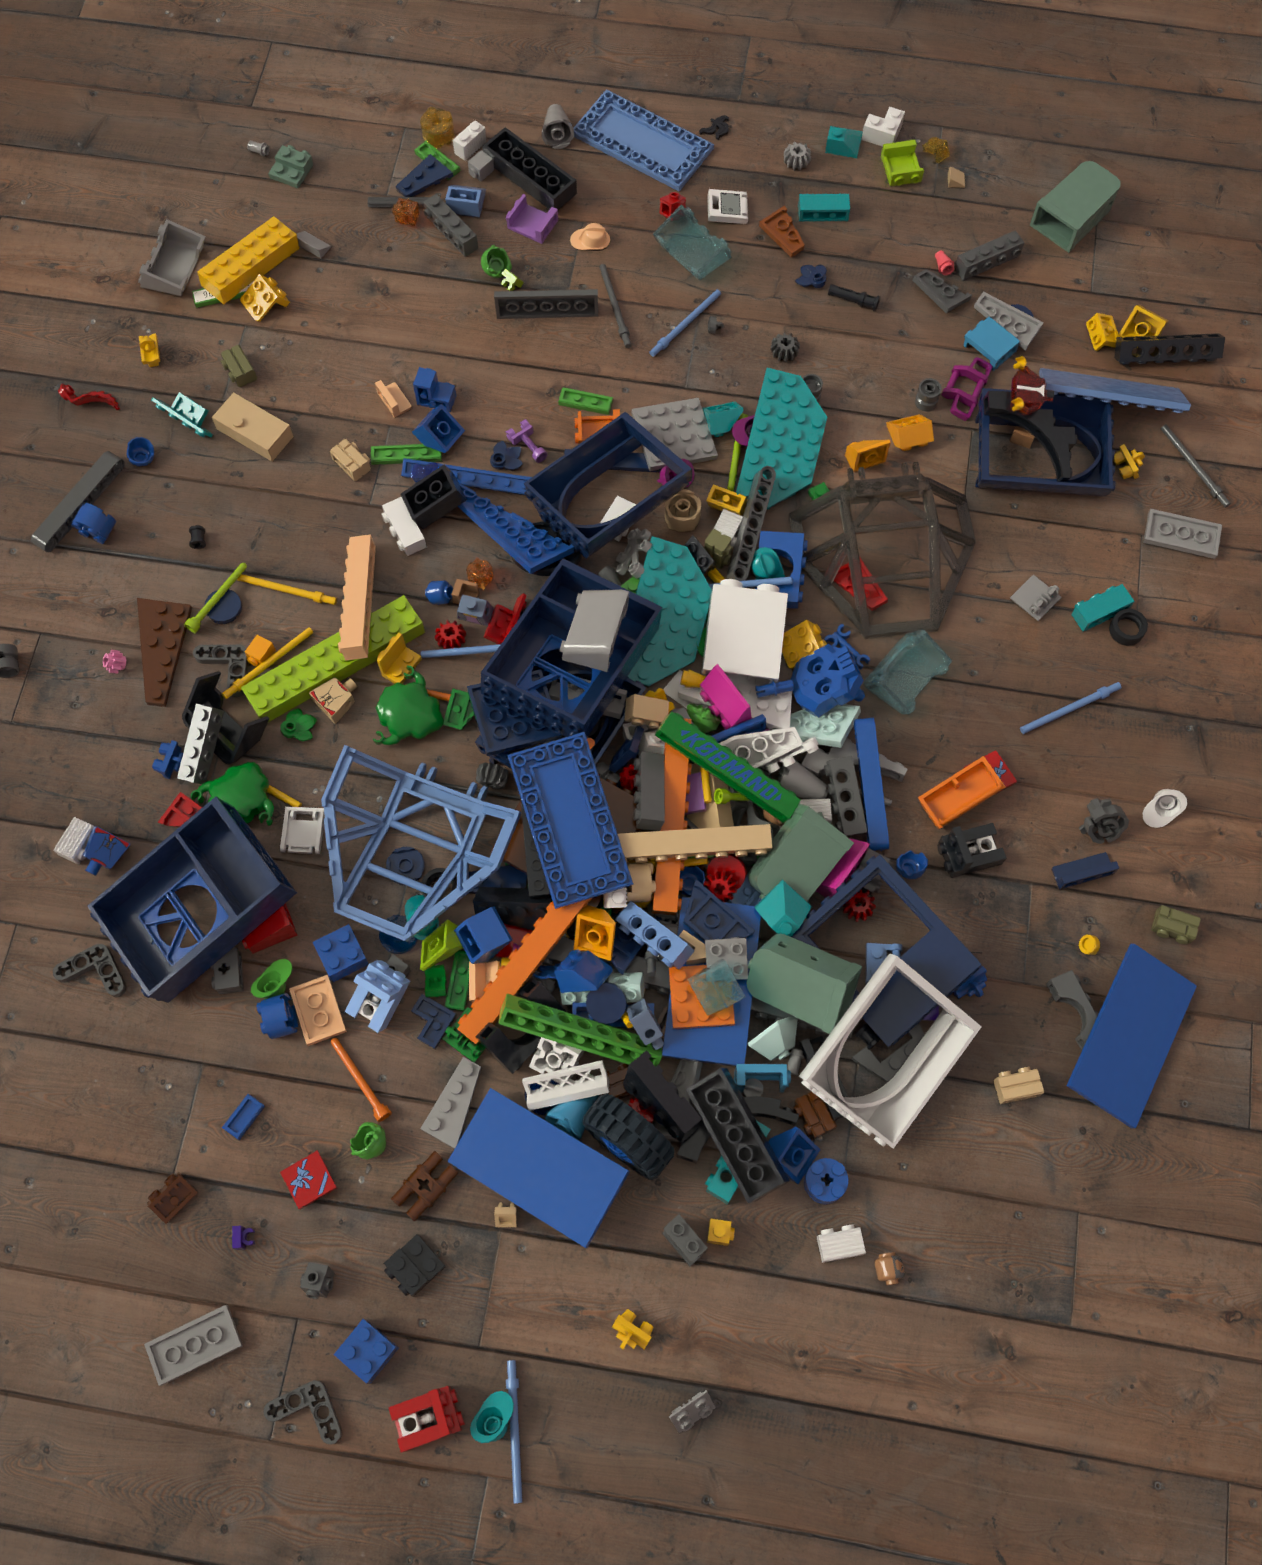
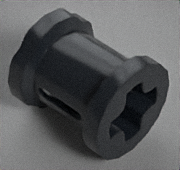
[189,525,206,549]
[855,1024,881,1050]

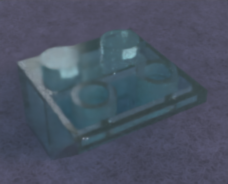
[687,959,745,1016]

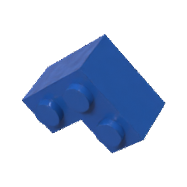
[413,367,457,412]

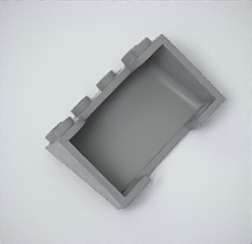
[138,219,206,296]

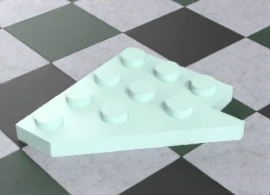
[769,704,861,748]

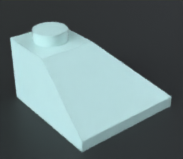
[748,1016,798,1061]

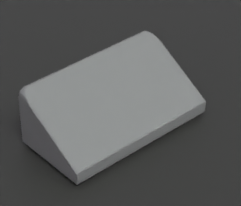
[297,231,331,258]

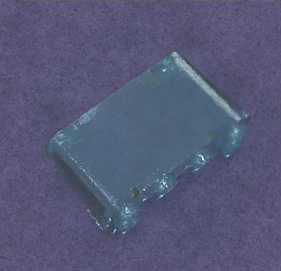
[653,205,732,281]

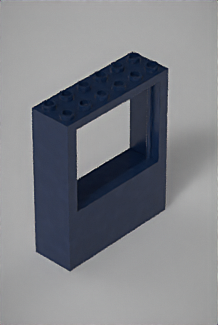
[791,855,982,1048]

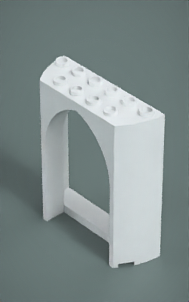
[799,954,982,1149]

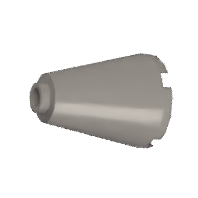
[542,104,574,149]
[775,759,828,799]

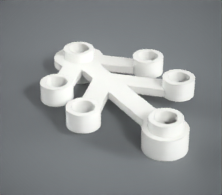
[758,737,819,773]

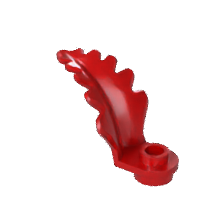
[58,384,120,411]

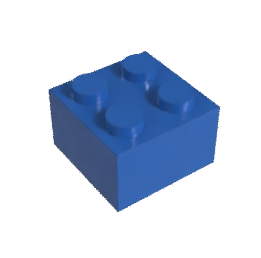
[313,924,369,982]
[334,1319,399,1384]

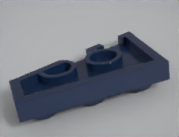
[395,154,454,197]

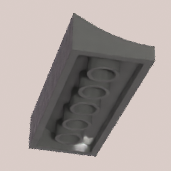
[494,289,598,319]

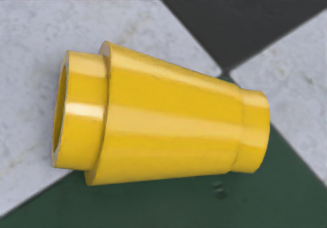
[680,669,706,688]

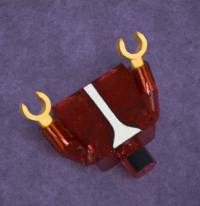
[1010,356,1054,416]

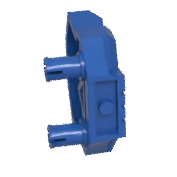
[791,644,865,718]

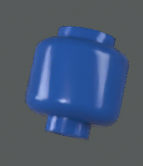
[425,580,453,605]

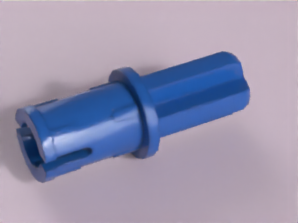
[755,680,794,698]

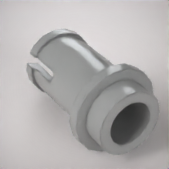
[247,140,270,156]
[787,1049,804,1076]

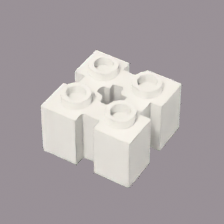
[529,1037,584,1084]

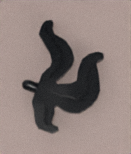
[699,115,729,140]

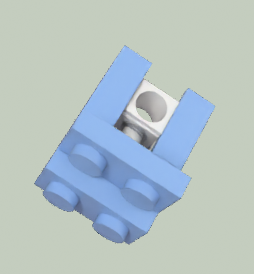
[345,960,410,1033]

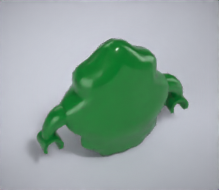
[373,666,444,745]
[190,762,274,826]

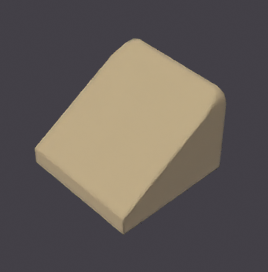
[947,167,965,188]

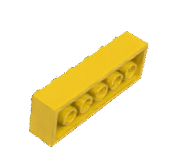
[197,216,300,304]

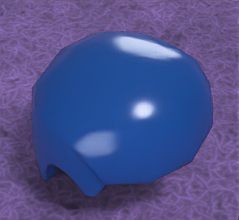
[127,437,154,466]
[896,850,928,879]
[680,866,706,896]

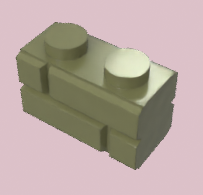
[221,345,257,387]
[704,529,733,569]
[1151,905,1201,944]

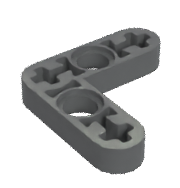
[193,645,248,697]
[53,944,126,997]
[263,1380,342,1445]

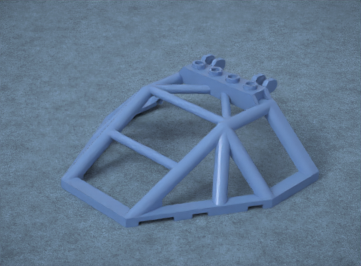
[321,745,522,942]

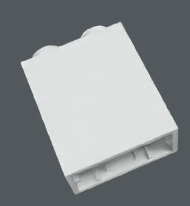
[701,579,788,686]

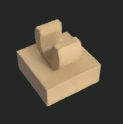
[494,1202,517,1227]

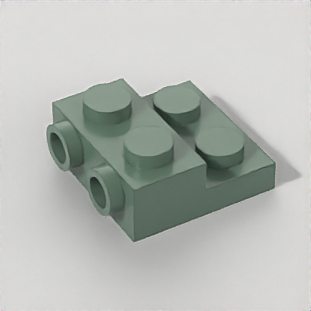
[268,145,313,188]

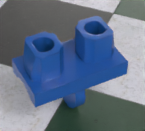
[152,740,183,779]
[954,966,987,999]

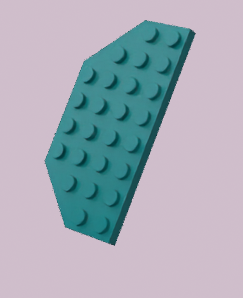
[736,368,827,509]
[628,536,712,687]

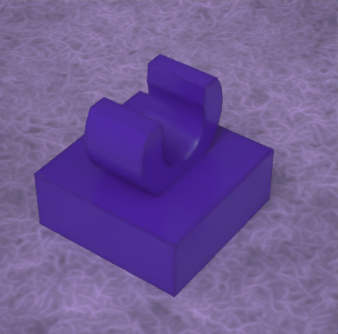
[232,1226,255,1250]

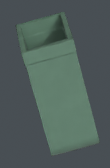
[1030,161,1121,253]
[748,804,854,901]
[747,934,863,1034]

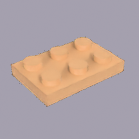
[289,975,347,1046]

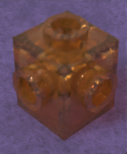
[392,198,420,226]
[466,557,494,590]

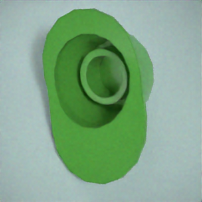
[251,959,292,999]

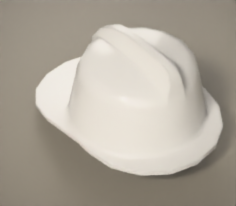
[1143,789,1187,828]

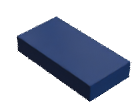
[222,1094,265,1141]

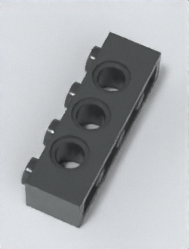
[824,756,867,836]

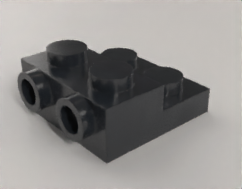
[383,1234,446,1297]

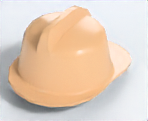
[570,223,610,250]

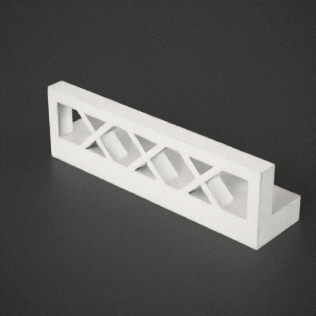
[522,1060,609,1111]

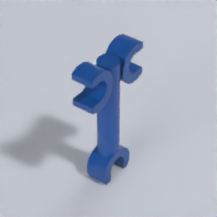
[824,624,870,670]

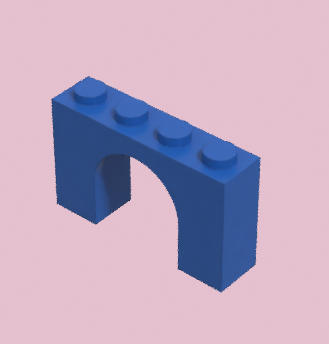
[755,531,808,609]

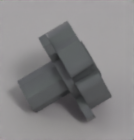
[1079,798,1129,844]

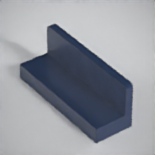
[1051,852,1119,890]

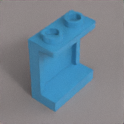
[963,316,1020,371]
[734,1064,791,1093]

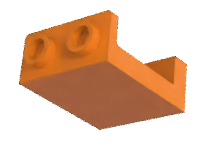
[575,409,620,444]

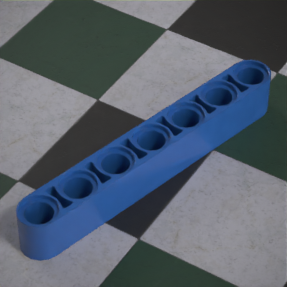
[854,718,889,851]

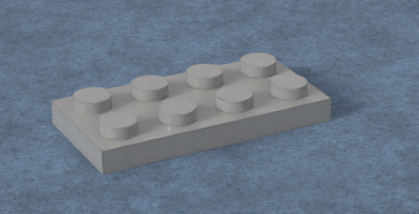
[1143,509,1222,559]
[144,1305,243,1386]

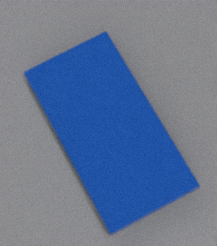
[508,732,633,909]
[662,897,761,1066]
[1066,944,1197,1128]
[447,1088,630,1248]

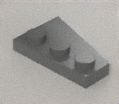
[912,269,972,313]

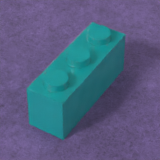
[798,193,850,222]
[1071,584,1135,632]

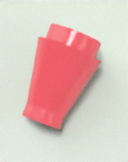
[935,251,955,276]

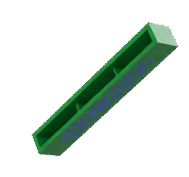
[655,711,801,823]

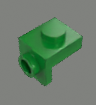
[424,965,447,997]

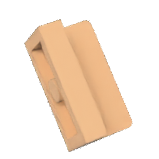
[375,380,412,418]
[469,961,501,1002]

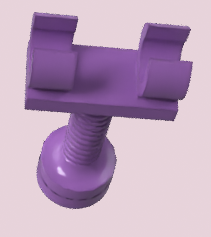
[505,419,548,463]

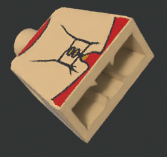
[309,678,357,724]

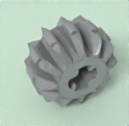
[784,141,811,170]

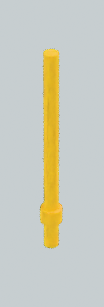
[237,574,337,605]
[222,627,313,699]

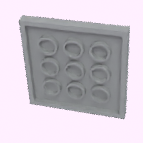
[631,398,718,471]

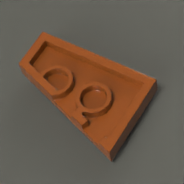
[759,205,805,258]

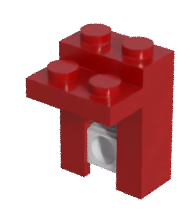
[388,1386,465,1453]

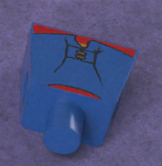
[83,826,130,876]

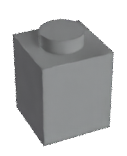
[468,150,494,182]

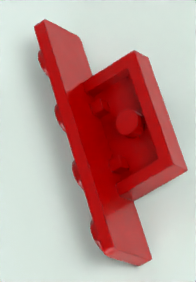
[484,593,527,644]

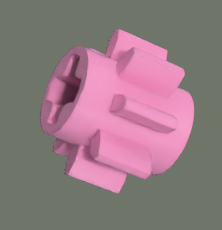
[103,650,126,674]

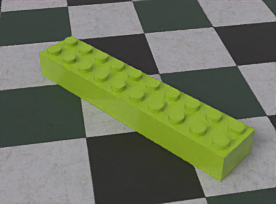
[241,595,425,722]

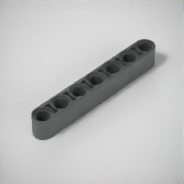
[31,451,125,552]
[726,466,776,581]

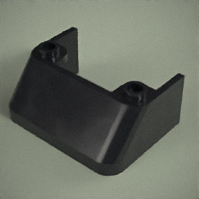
[182,671,270,764]

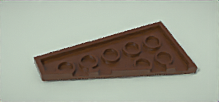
[137,598,192,707]

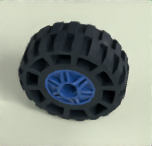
[583,1094,675,1180]

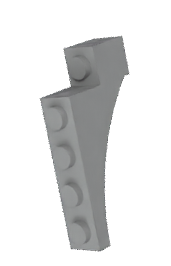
[801,738,907,782]

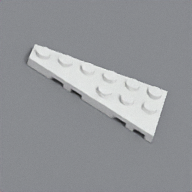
[678,679,792,730]

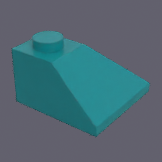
[825,126,863,158]
[702,401,744,437]
[755,879,812,937]

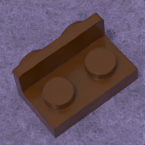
[147,1172,198,1224]

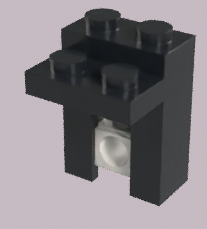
[937,823,1006,878]

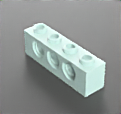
[560,972,645,1005]

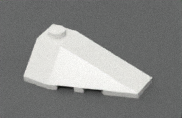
[719,727,803,768]

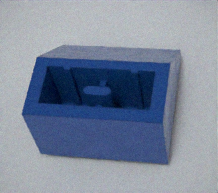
[454,907,512,964]

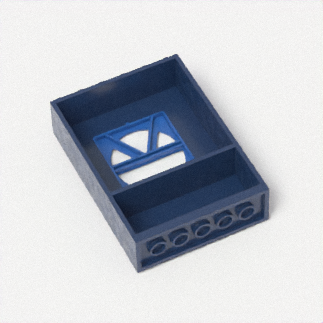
[481,559,662,738]
[88,796,297,1003]

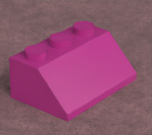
[700,664,752,730]
[816,838,870,898]

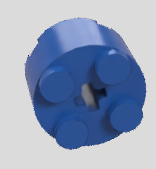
[71,503,116,544]
[257,993,298,1039]
[804,1158,848,1204]

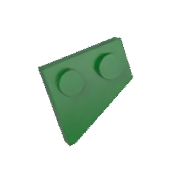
[443,688,475,730]

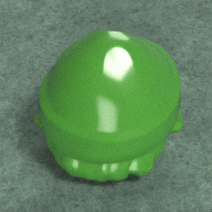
[481,245,512,278]
[687,704,722,734]
[350,1122,386,1159]

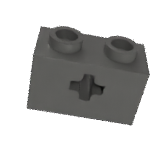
[211,948,244,995]

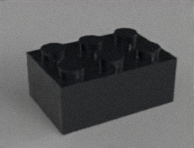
[400,464,467,529]

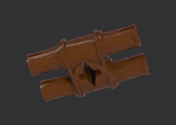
[391,1151,458,1221]

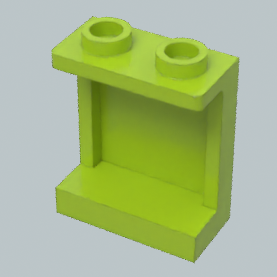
[881,140,924,186]

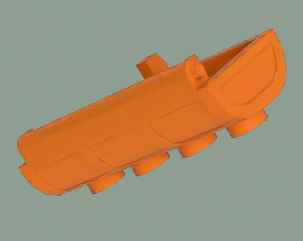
[918,756,1006,830]

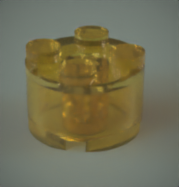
[420,107,455,148]

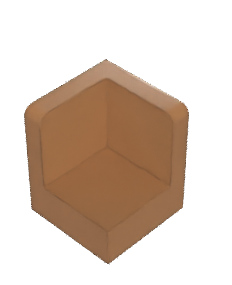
[1010,427,1034,449]
[451,579,479,604]

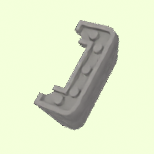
[560,589,630,672]

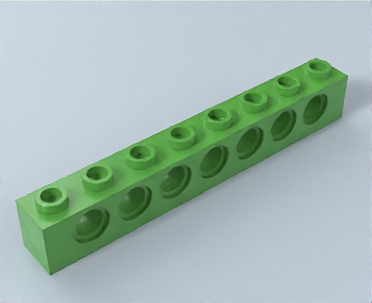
[498,994,662,1067]

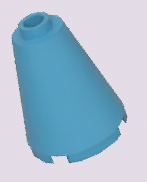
[545,1095,599,1140]

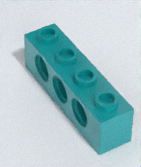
[705,1120,771,1205]

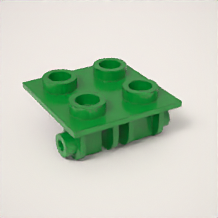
[442,1007,486,1063]

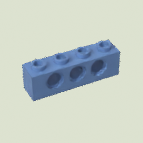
[615,901,695,970]

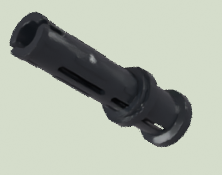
[828,284,880,311]

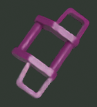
[941,357,992,421]

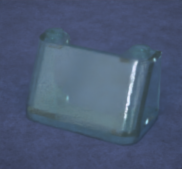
[863,629,952,715]

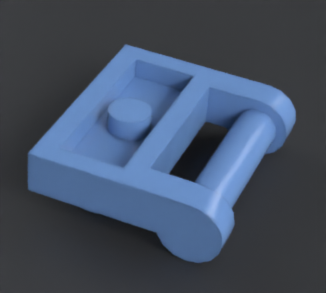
[865,943,902,984]

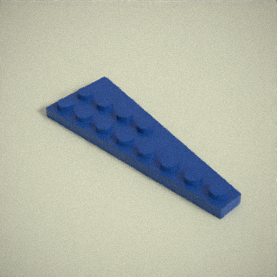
[458,484,574,574]

